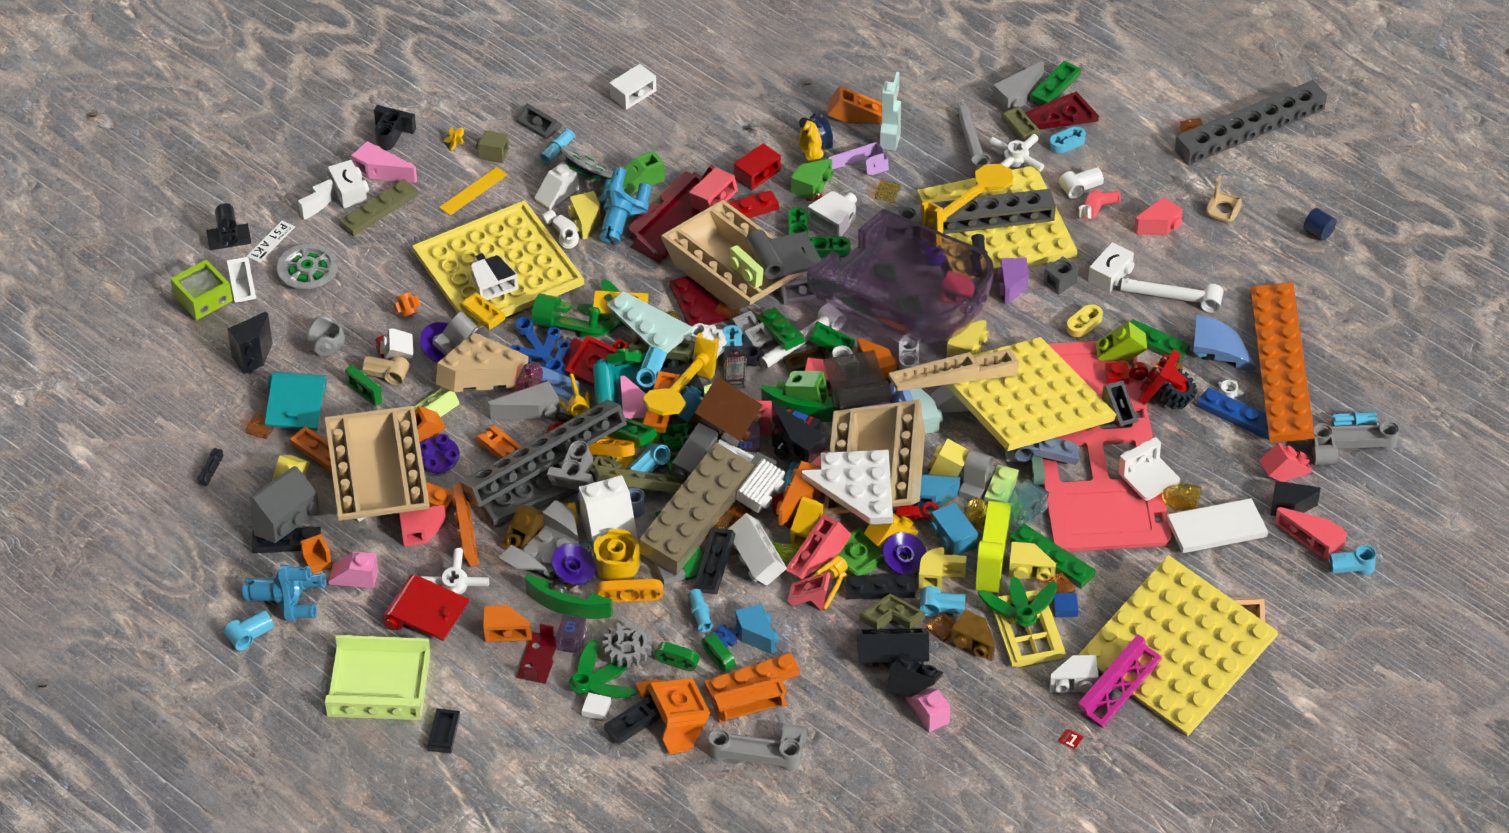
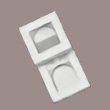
[298,179,334,220]

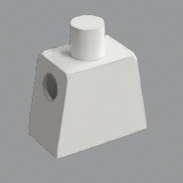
[808,191,857,236]

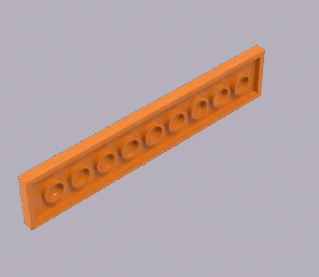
[1250,282,1315,443]

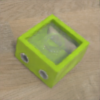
[170,259,233,321]

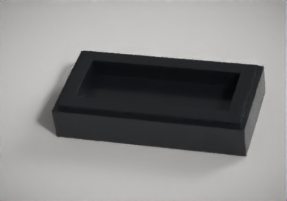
[427,708,460,754]

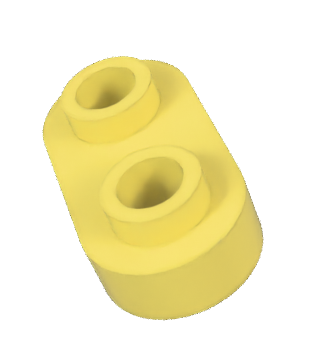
[1067,304,1103,337]

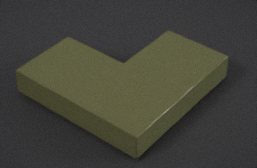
[859,594,925,630]

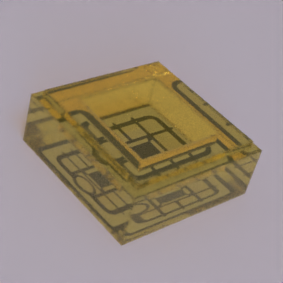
[875,180,901,204]

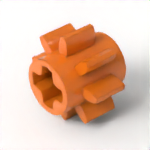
[393,292,421,318]

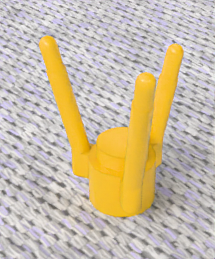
[559,374,590,417]
[811,556,848,609]

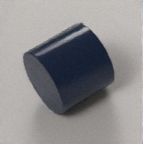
[1303,208,1337,240]

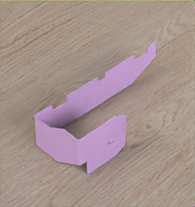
[829,142,889,175]

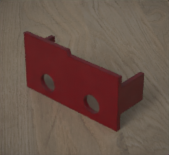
[516,623,560,684]

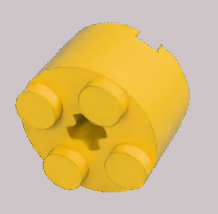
[594,529,640,581]

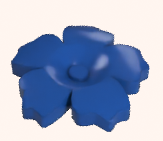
[711,624,739,647]

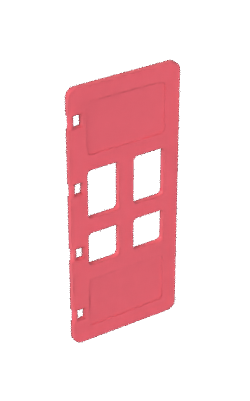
[1043,341,1172,552]

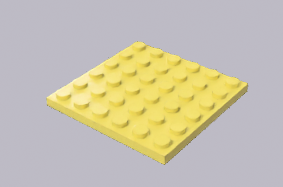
[917,166,1077,279]
[412,200,585,328]
[946,337,1116,451]
[1079,555,1278,737]

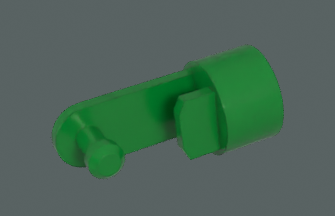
[531,293,603,334]

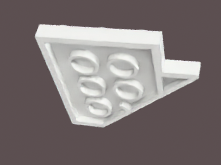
[802,450,893,524]

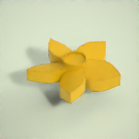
[443,127,464,151]

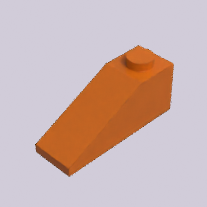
[828,86,882,123]

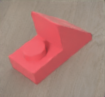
[787,571,831,610]

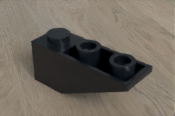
[772,403,826,463]

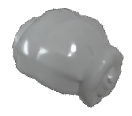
[307,315,345,356]

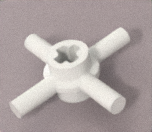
[989,134,1044,172]
[421,548,489,595]

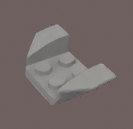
[498,500,580,579]

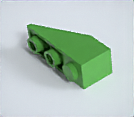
[600,150,665,195]

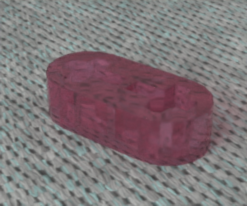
[516,362,543,392]

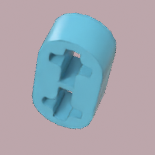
[1050,127,1086,154]
[722,325,742,361]

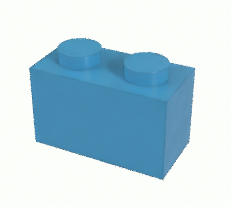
[929,502,978,555]

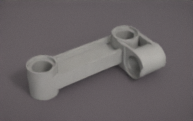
[1311,421,1400,465]
[709,724,808,771]

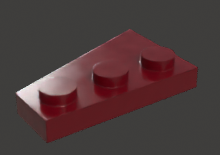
[1025,91,1099,130]
[669,276,730,326]

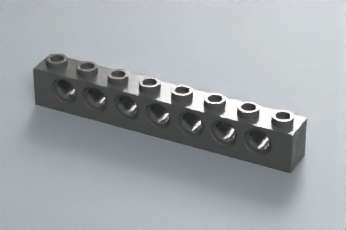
[1175,80,1327,166]
[884,189,1056,241]
[460,399,627,507]

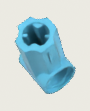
[636,346,667,393]
[627,443,671,473]
[1329,545,1376,575]
[919,586,966,617]
[224,611,274,651]

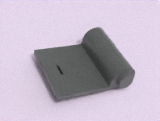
[746,229,824,279]

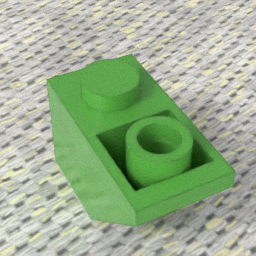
[791,158,834,200]

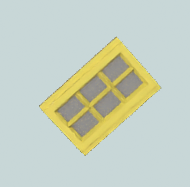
[992,589,1066,667]

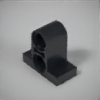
[374,105,416,151]
[206,203,251,250]

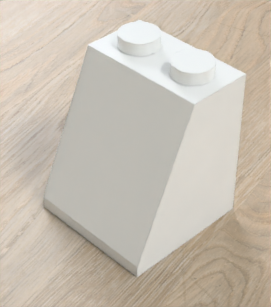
[579,475,638,547]

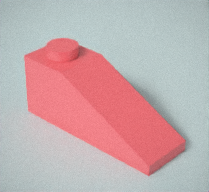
[1275,507,1347,561]
[786,514,852,580]

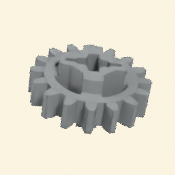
[602,621,653,668]

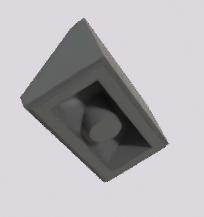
[516,103,562,139]

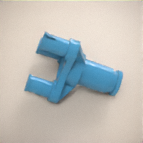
[598,167,652,244]
[242,565,326,621]

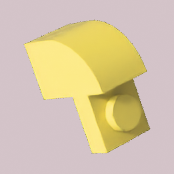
[918,547,967,590]

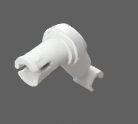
[542,210,579,249]

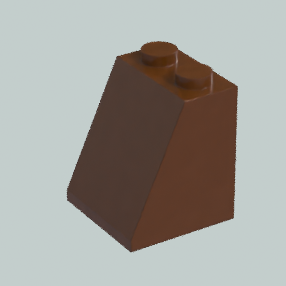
[688,376,762,446]

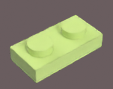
[729,245,764,288]
[984,465,1019,503]

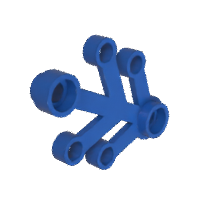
[510,317,571,375]

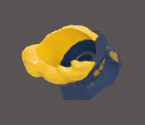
[799,111,833,162]

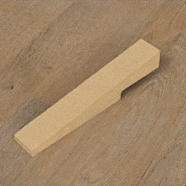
[888,348,1019,391]

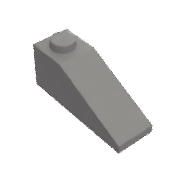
[992,61,1044,112]
[488,381,560,420]

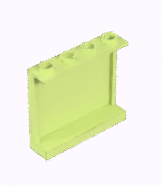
[325,635,431,720]

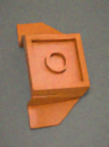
[635,678,710,755]

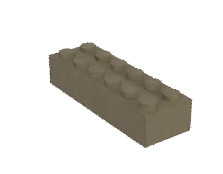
[639,442,754,575]

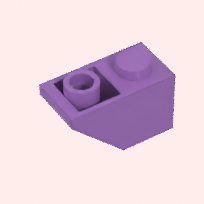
[997,257,1029,304]

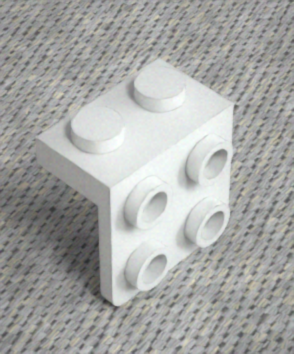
[1118,437,1180,501]

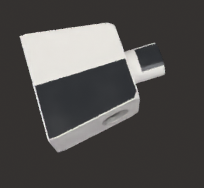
[471,253,518,300]

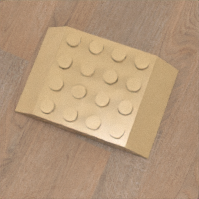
[661,200,804,310]
[823,399,925,515]
[325,406,430,521]

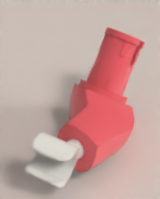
[1079,189,1121,219]

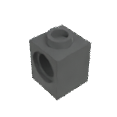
[1044,256,1078,295]

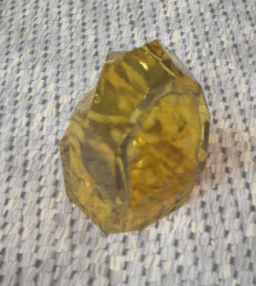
[1162,483,1202,511]
[964,497,988,530]

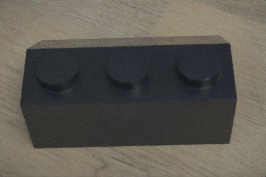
[857,628,930,667]

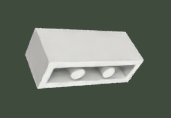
[728,513,787,586]

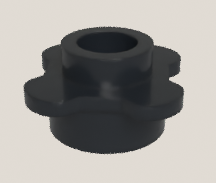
[743,345,764,367]

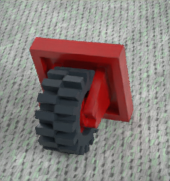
[1138,349,1197,410]

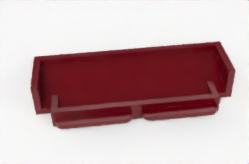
[628,165,715,263]

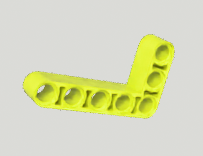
[976,501,1011,593]

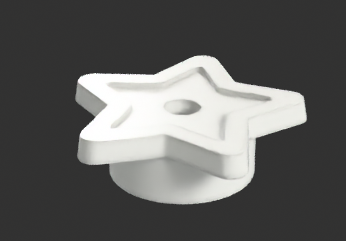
[1217,380,1244,399]

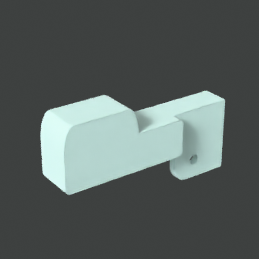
[880,72,901,151]

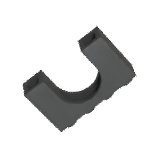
[672,423,777,513]

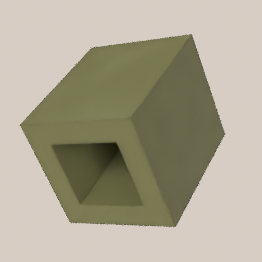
[476,130,509,163]

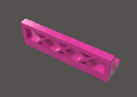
[1078,634,1162,728]

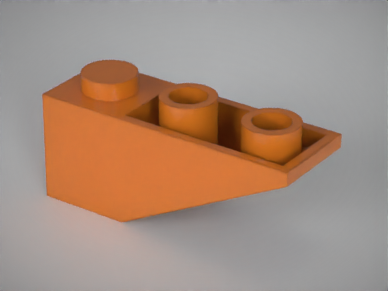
[776,461,822,525]

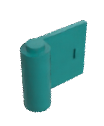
[593,359,652,408]
[265,371,327,431]

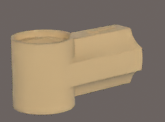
[363,356,410,385]

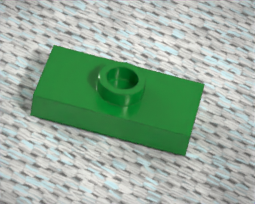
[809,321,855,352]

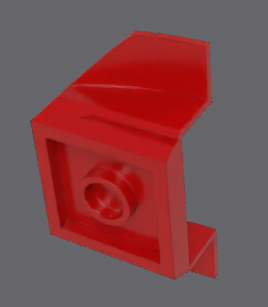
[564,335,621,387]

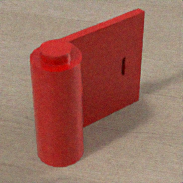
[382,575,470,641]

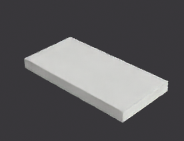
[1166,498,1268,553]

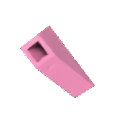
[351,141,417,183]

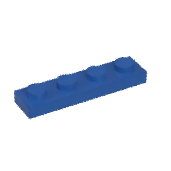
[1197,387,1269,440]

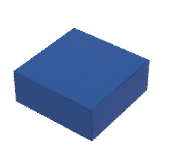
[1053,593,1079,617]

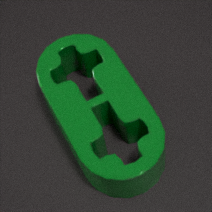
[702,633,736,672]
[654,642,700,671]

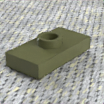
[1001,106,1041,142]

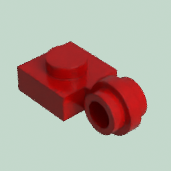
[1105,362,1148,384]
[895,502,939,520]

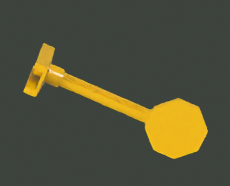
[921,164,1014,245]
[643,332,719,416]

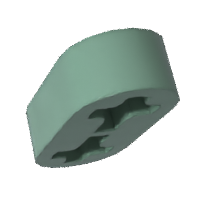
[1029,456,1045,485]

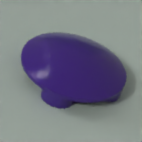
[420,434,460,473]

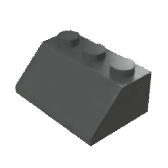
[250,466,319,543]

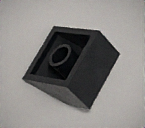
[227,311,273,374]

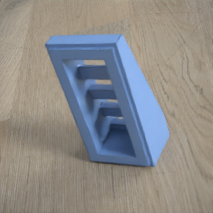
[535,366,579,398]

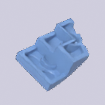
[1193,315,1256,370]

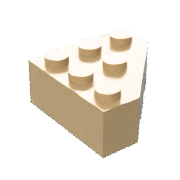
[436,332,529,392]

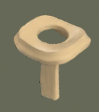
[1206,175,1242,222]

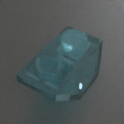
[1011,479,1049,528]

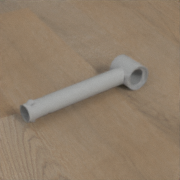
[956,106,990,178]

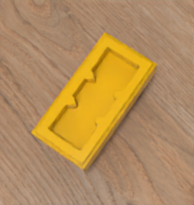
[460,292,505,331]

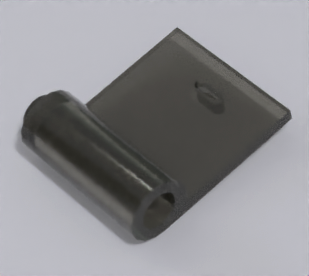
[823,350,891,410]

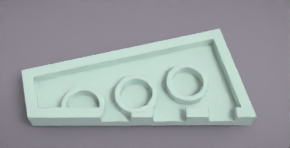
[607,291,694,353]

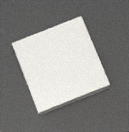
[582,693,611,721]

